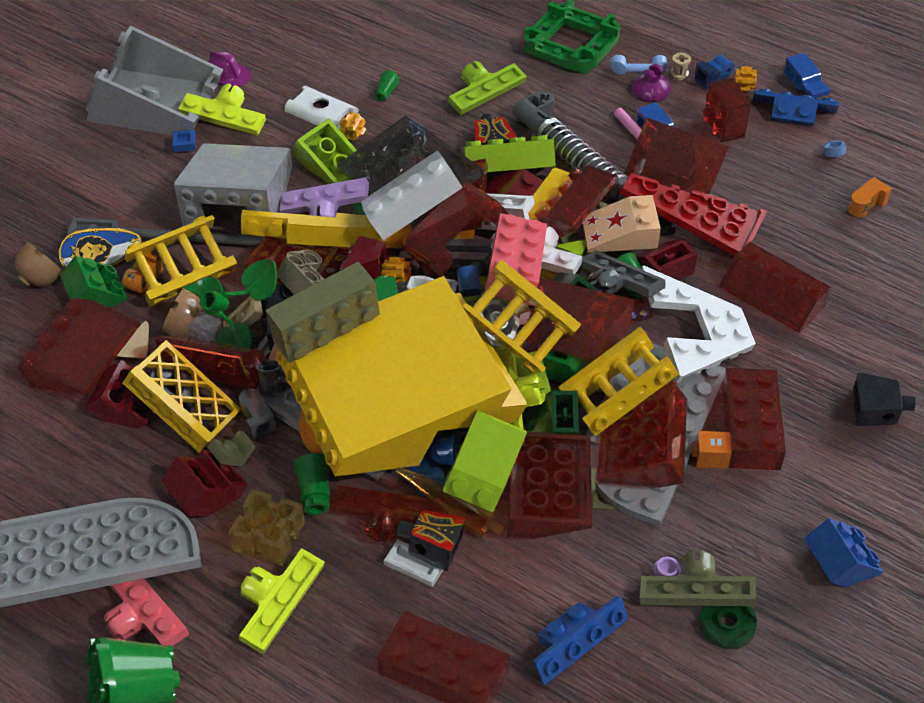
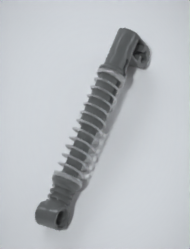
[512,91,628,202]

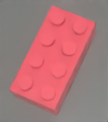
[484,213,547,306]

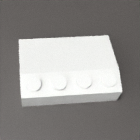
[361,150,462,240]

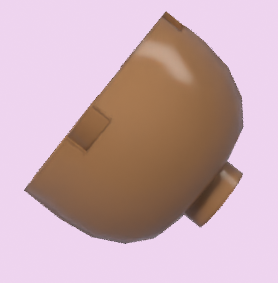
[14,242,63,287]
[162,289,207,338]

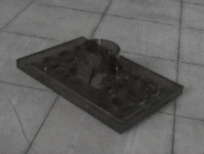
[337,115,484,228]

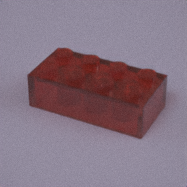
[722,368,786,470]
[377,610,510,703]

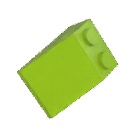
[291,118,371,184]
[443,410,527,512]

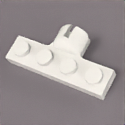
[490,226,582,274]

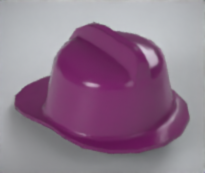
[209,51,250,87]

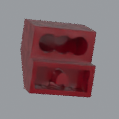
[85,360,153,429]
[161,450,248,517]

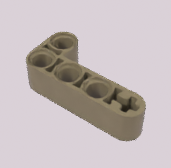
[277,250,324,295]

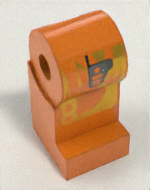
[848,177,892,217]
[122,251,164,294]

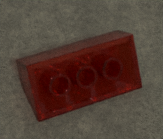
[534,166,619,239]
[719,242,831,333]
[155,335,267,389]

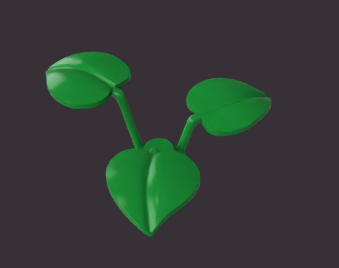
[184,259,277,367]

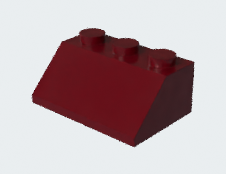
[471,169,543,232]

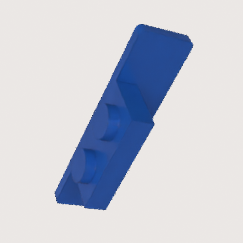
[752,89,840,126]
[533,596,629,685]

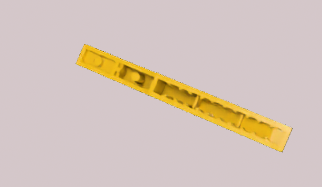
[241,210,475,248]

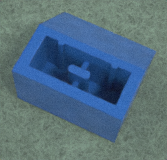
[804,518,884,587]

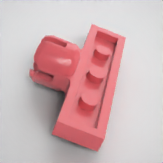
[103,579,189,646]

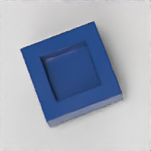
[172,130,196,152]

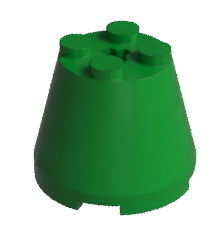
[86,638,180,703]

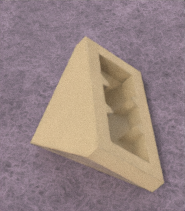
[102,321,149,359]

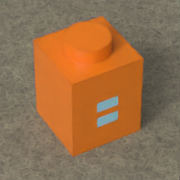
[691,431,732,469]

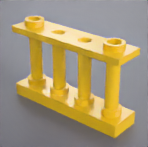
[125,215,237,307]
[462,259,582,375]
[558,327,679,436]

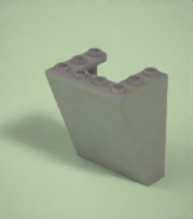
[86,26,223,135]
[174,143,292,238]

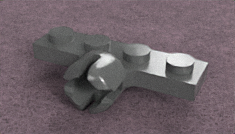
[579,250,666,299]

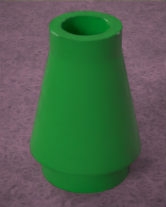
[375,70,399,102]

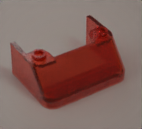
[403,183,509,279]

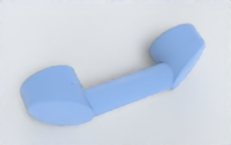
[610,55,668,75]

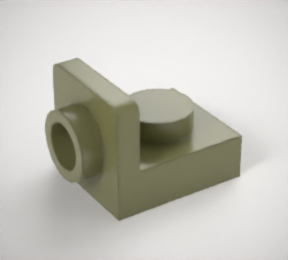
[207,431,255,467]

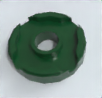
[699,606,757,649]

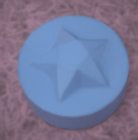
[823,140,846,158]

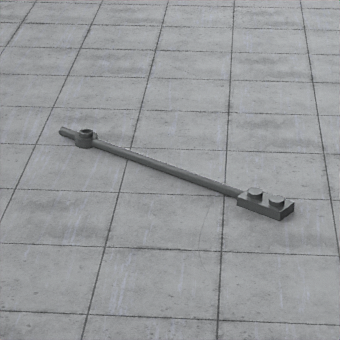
[67,217,342,253]

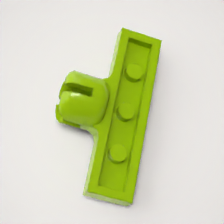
[448,61,527,115]

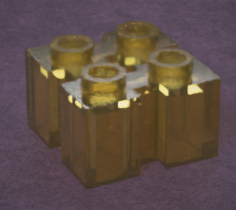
[228,489,305,566]

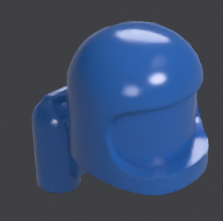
[429,434,462,465]

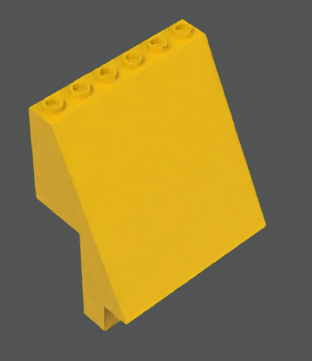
[276,276,527,476]

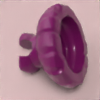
[632,64,671,102]

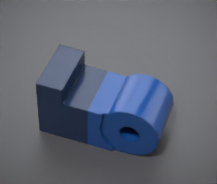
[694,55,735,89]

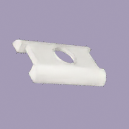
[285,86,359,130]

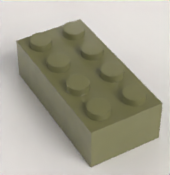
[266,261,380,363]

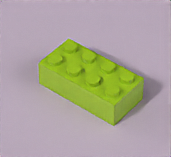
[461,135,556,174]

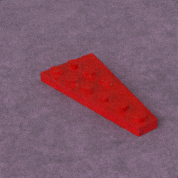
[620,173,768,260]

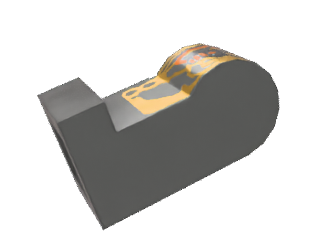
[239,389,277,440]

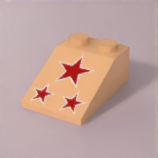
[581,195,661,253]

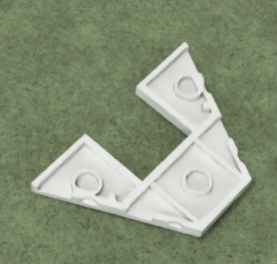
[641,266,755,382]

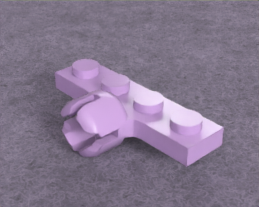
[279,177,369,218]

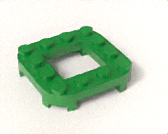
[524,0,620,74]

